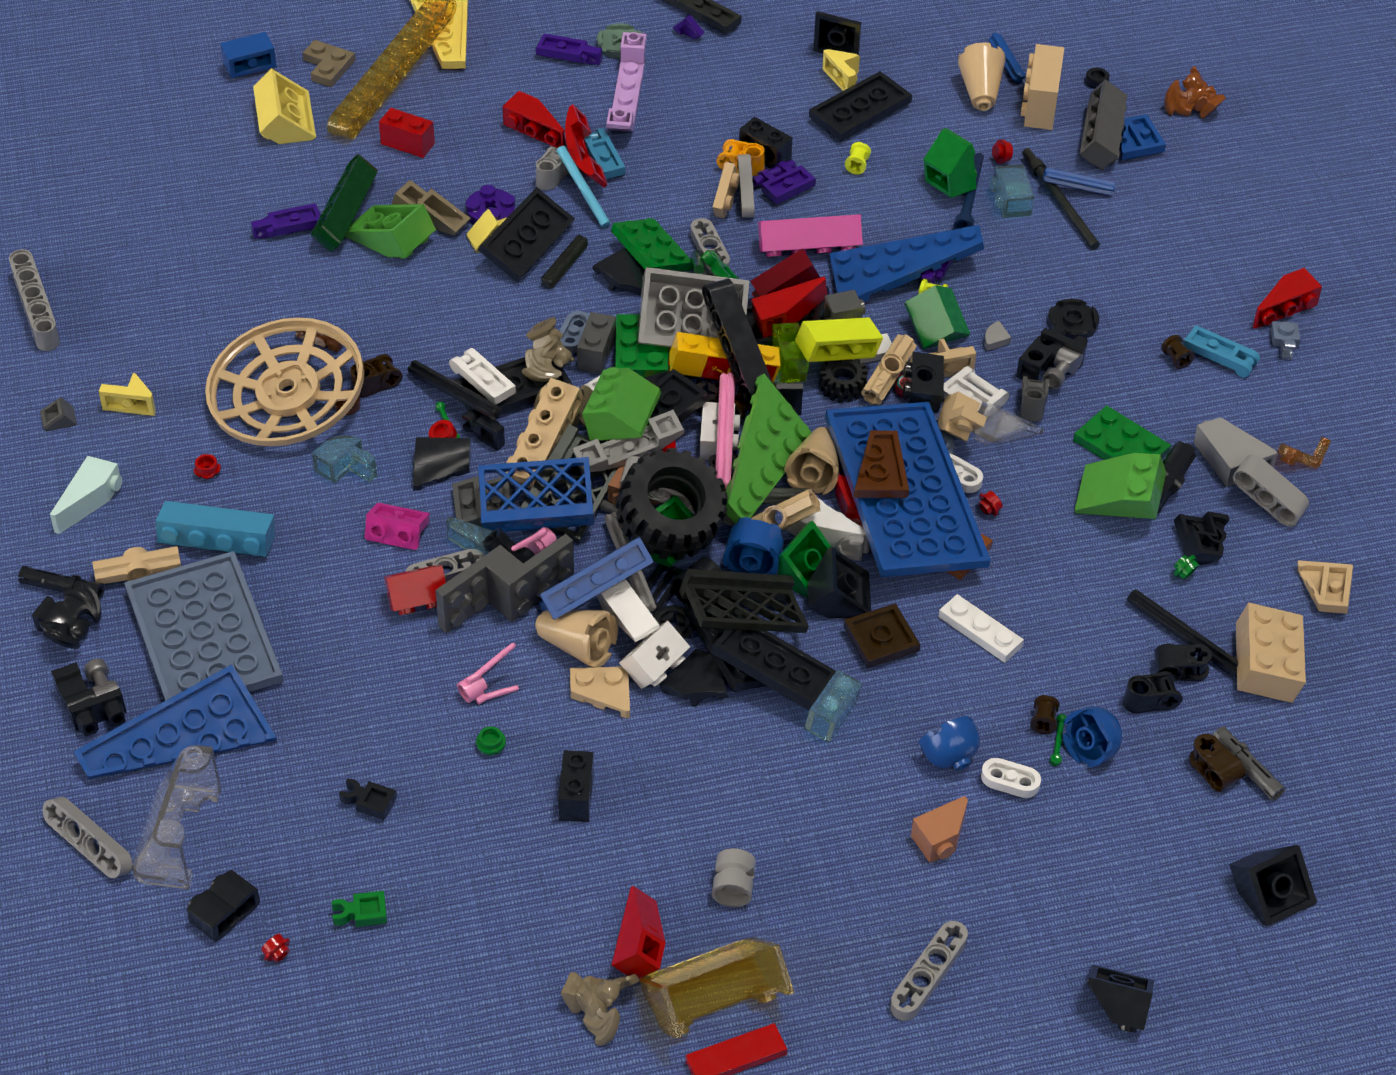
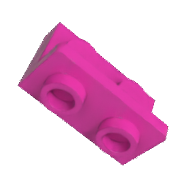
[365,502,430,550]

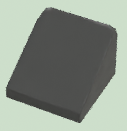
[40,397,77,432]

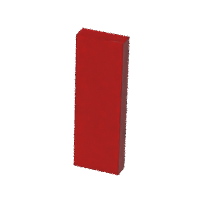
[685,1023,787,1075]

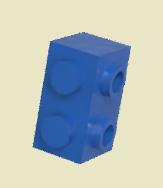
[220,32,277,78]

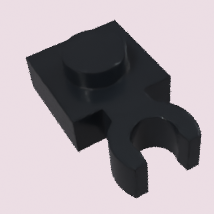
[462,410,505,451]
[339,779,397,820]

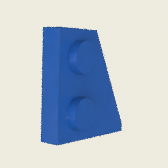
[1120,114,1166,160]

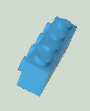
[155,501,275,557]

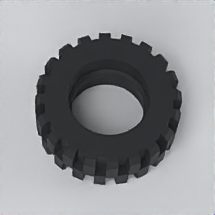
[616,448,728,560]

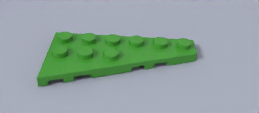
[725,374,812,524]

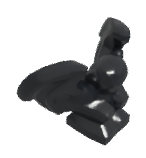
[32,582,102,649]

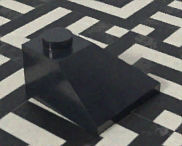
[813,11,862,55]
[807,547,871,618]
[1229,845,1317,926]
[1088,964,1154,1032]

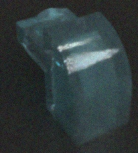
[312,435,377,483]

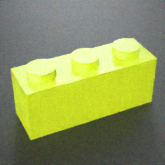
[795,317,883,362]

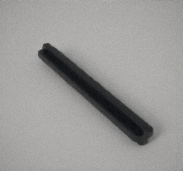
[407,360,502,420]
[1127,589,1238,678]

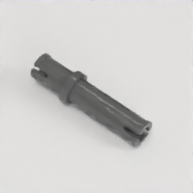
[1213,726,1286,801]

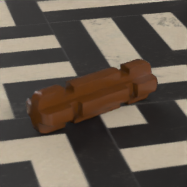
[295,331,343,352]

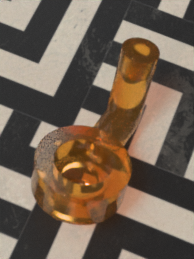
[1277,437,1332,468]

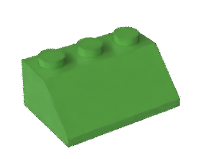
[582,367,661,441]

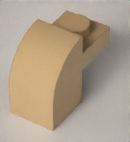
[938,391,987,442]

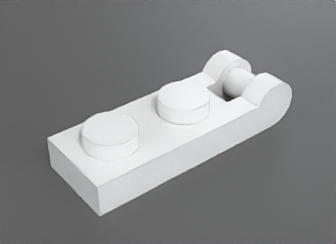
[449,348,516,404]

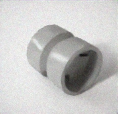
[712,848,756,907]

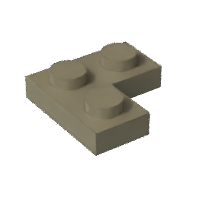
[302,40,356,87]

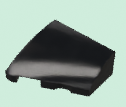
[413,437,471,490]
[1174,511,1229,565]

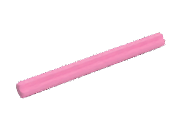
[715,372,735,491]

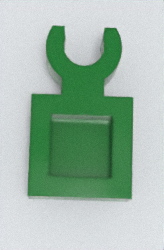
[701,250,739,279]
[331,891,387,927]

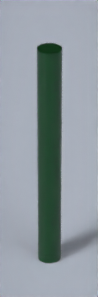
[691,250,704,274]

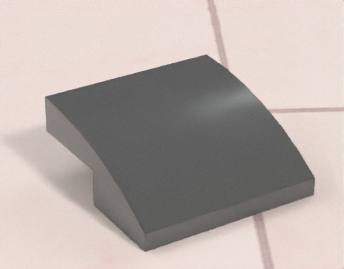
[452,476,514,529]

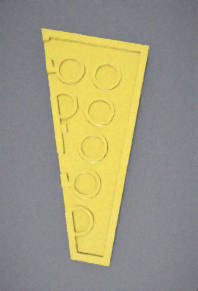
[410,0,468,69]

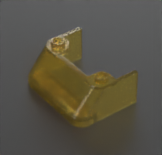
[640,937,795,1039]

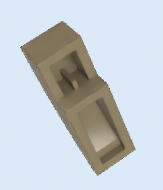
[391,180,470,235]

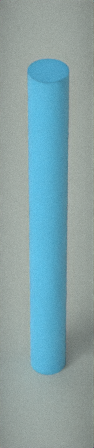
[556,146,610,228]

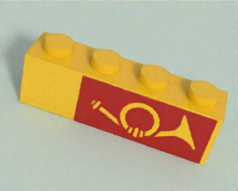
[669,332,780,384]

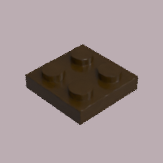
[844,603,920,668]

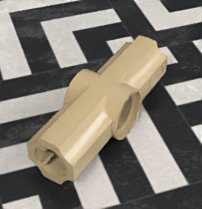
[861,334,917,405]
[751,489,821,530]
[92,546,181,584]

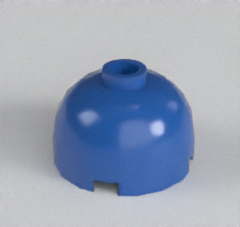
[1063,706,1123,767]
[918,716,980,771]

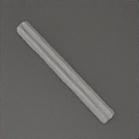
[604,512,656,612]

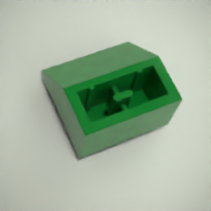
[923,128,977,198]

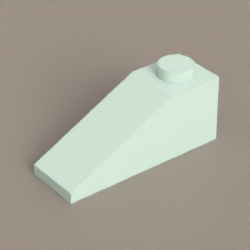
[50,456,122,534]

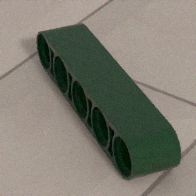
[311,154,378,252]

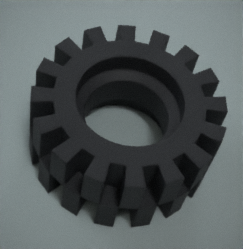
[819,359,868,403]

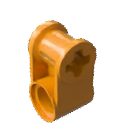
[716,139,765,176]

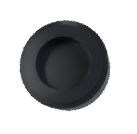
[1085,67,1110,89]

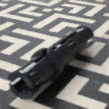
[18,566,104,600]

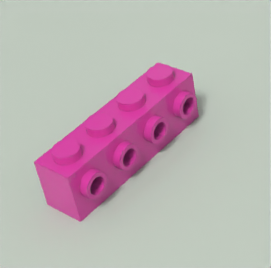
[758,214,863,257]

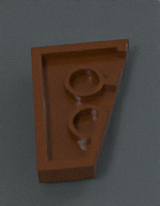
[853,430,909,498]

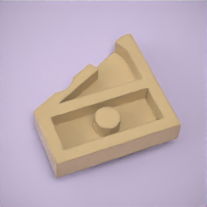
[713,162,740,218]
[1298,560,1353,614]
[570,667,630,718]

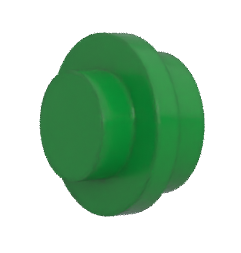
[1173,555,1199,580]
[476,727,506,755]

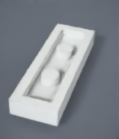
[938,594,1024,663]

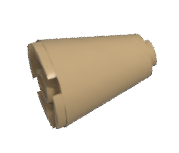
[958,42,1005,111]
[784,427,839,495]
[535,610,618,667]

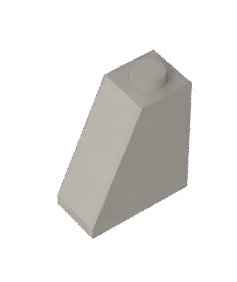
[1193,417,1278,487]

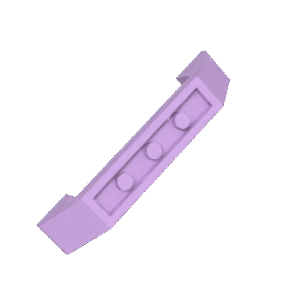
[606,32,647,132]

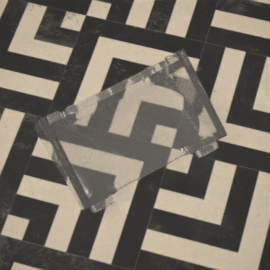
[132,745,221,890]

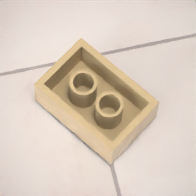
[1021,44,1064,130]
[1236,602,1306,703]

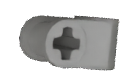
[536,146,571,191]

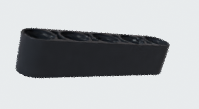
[702,278,773,406]

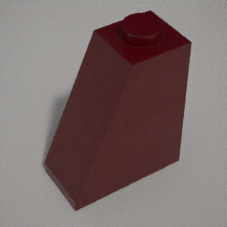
[750,248,830,298]

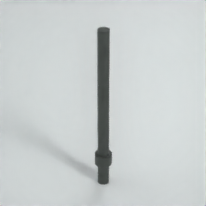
[1022,148,1100,250]

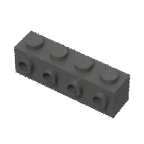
[1080,80,1127,170]

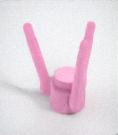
[511,527,557,555]
[457,643,519,705]

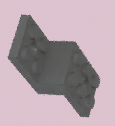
[435,534,574,633]

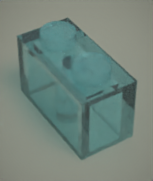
[990,164,1034,218]
[804,669,863,743]

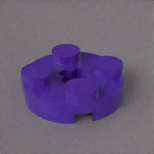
[465,185,515,225]

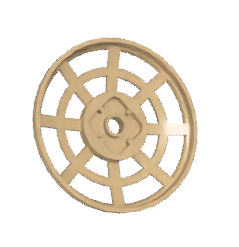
[205,318,364,446]

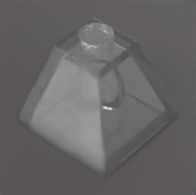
[971,402,1045,446]

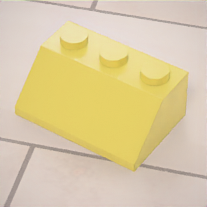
[253,68,316,144]

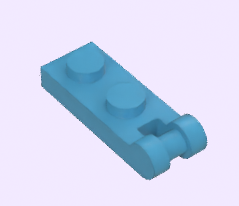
[584,128,626,179]
[1183,325,1260,378]

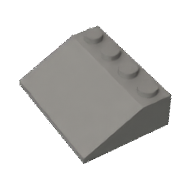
[638,267,749,348]

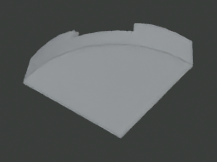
[985,321,1011,351]
[836,535,865,561]

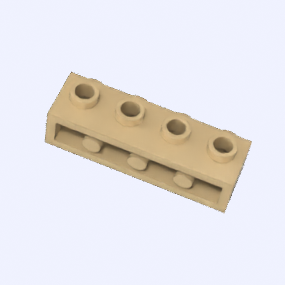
[506,378,585,489]

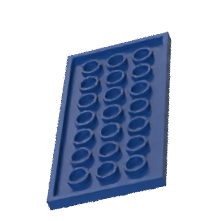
[825,402,991,578]

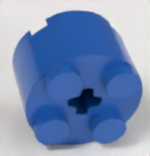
[723,517,784,575]

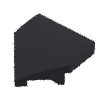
[592,249,645,296]
[661,649,728,707]

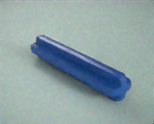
[989,32,1026,84]
[1043,168,1115,196]

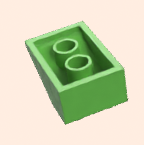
[345,204,436,259]
[1074,453,1166,519]

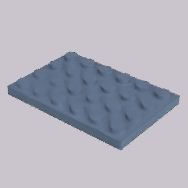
[124,551,284,701]

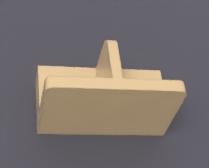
[929,338,976,378]

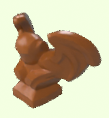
[1164,66,1226,119]

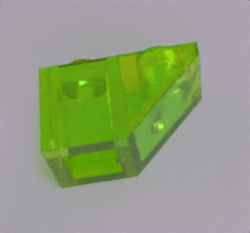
[772,322,809,383]

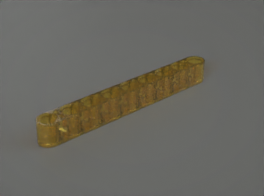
[327,0,457,140]

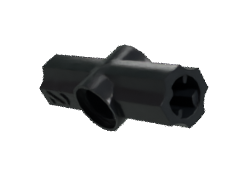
[1157,441,1196,514]

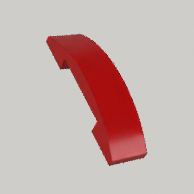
[565,104,608,188]

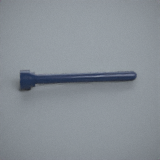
[953,153,984,230]

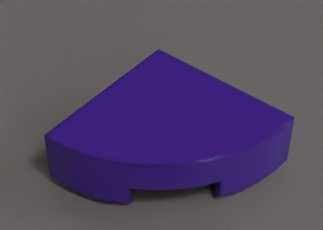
[672,15,705,39]

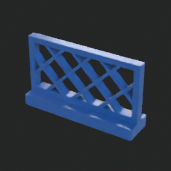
[478,457,594,534]
[538,537,654,620]

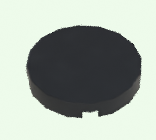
[1047,298,1099,339]

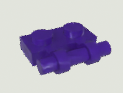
[752,159,816,204]

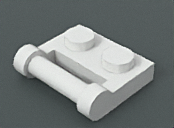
[943,366,1009,416]

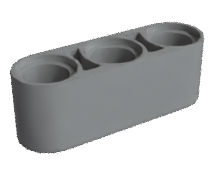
[1233,455,1309,526]

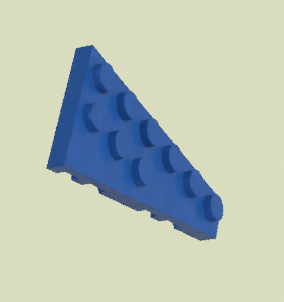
[830,225,984,301]
[73,664,277,780]

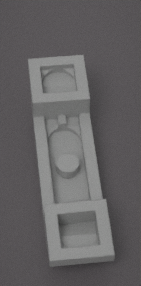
[572,410,684,472]

